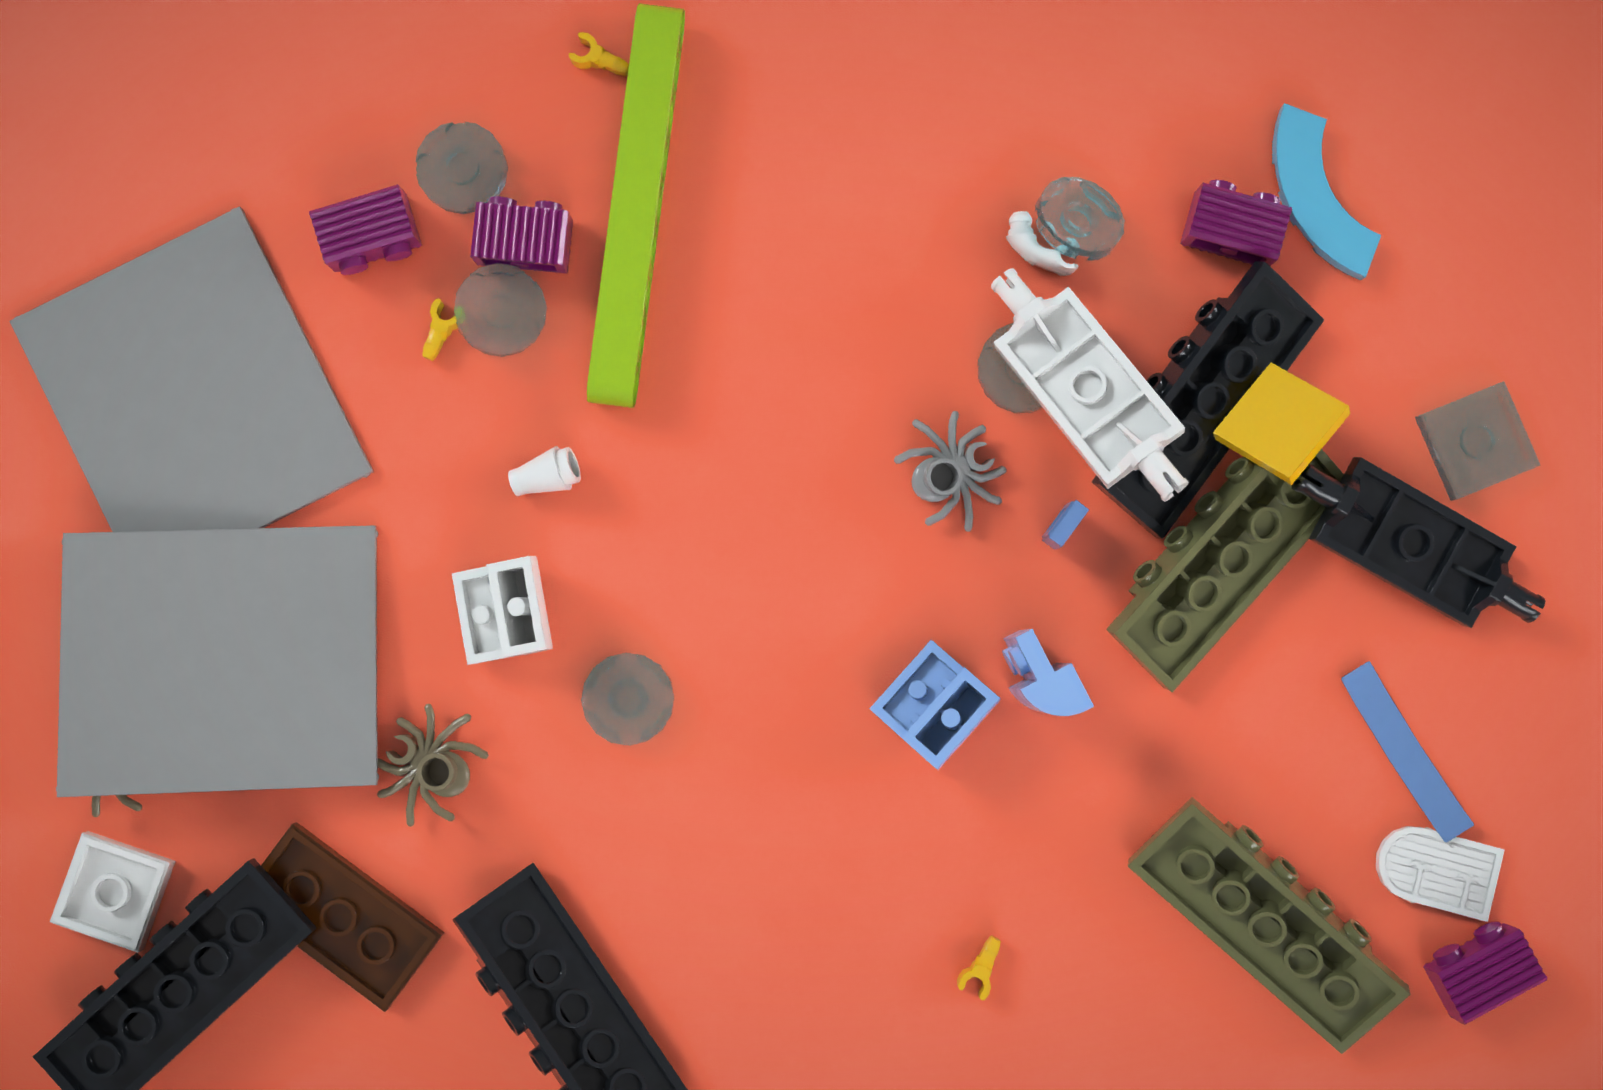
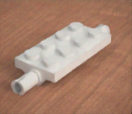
[991,268,1189,502]

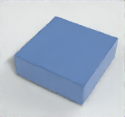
[1042,500,1089,550]

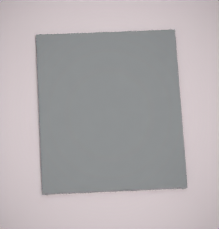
[9,206,374,532]
[56,525,379,797]

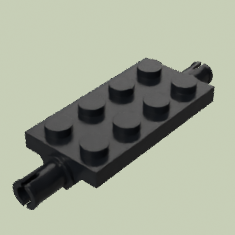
[1291,457,1546,628]

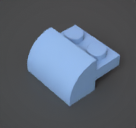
[1002,629,1094,716]
[869,640,1001,770]

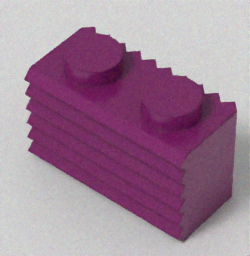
[1180,180,1292,266]
[309,184,422,275]
[470,196,573,274]
[1423,922,1547,1025]

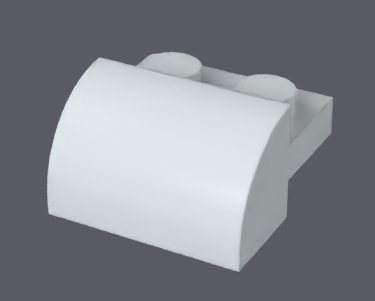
[452,556,553,665]

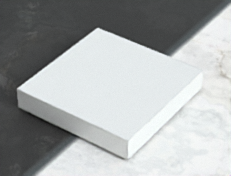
[50,831,176,953]

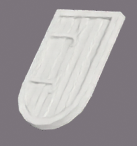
[1376,826,1505,922]

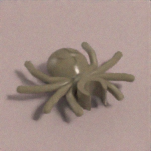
[377,704,489,827]

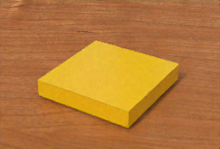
[1213,363,1351,485]

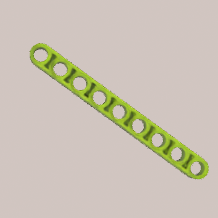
[587,3,685,408]

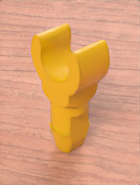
[569,32,629,76]
[422,298,465,361]
[957,935,1001,1001]

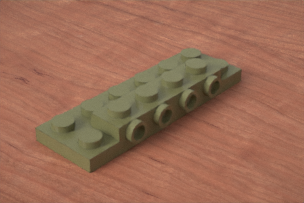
[1106,449,1344,692]
[1128,797,1411,1054]

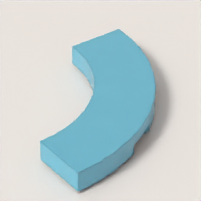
[1272,103,1381,280]

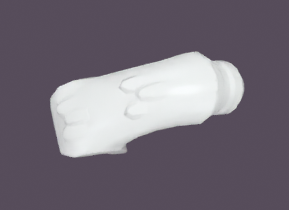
[1006,211,1079,276]

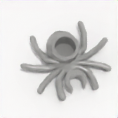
[894,411,1007,532]

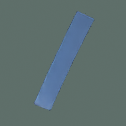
[1341,661,1474,842]

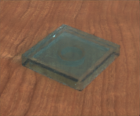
[1415,381,1540,501]

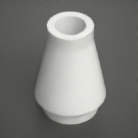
[508,446,581,497]

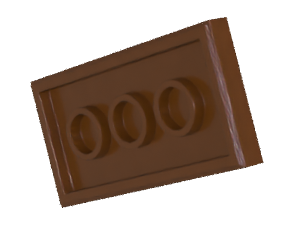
[261,822,445,1012]

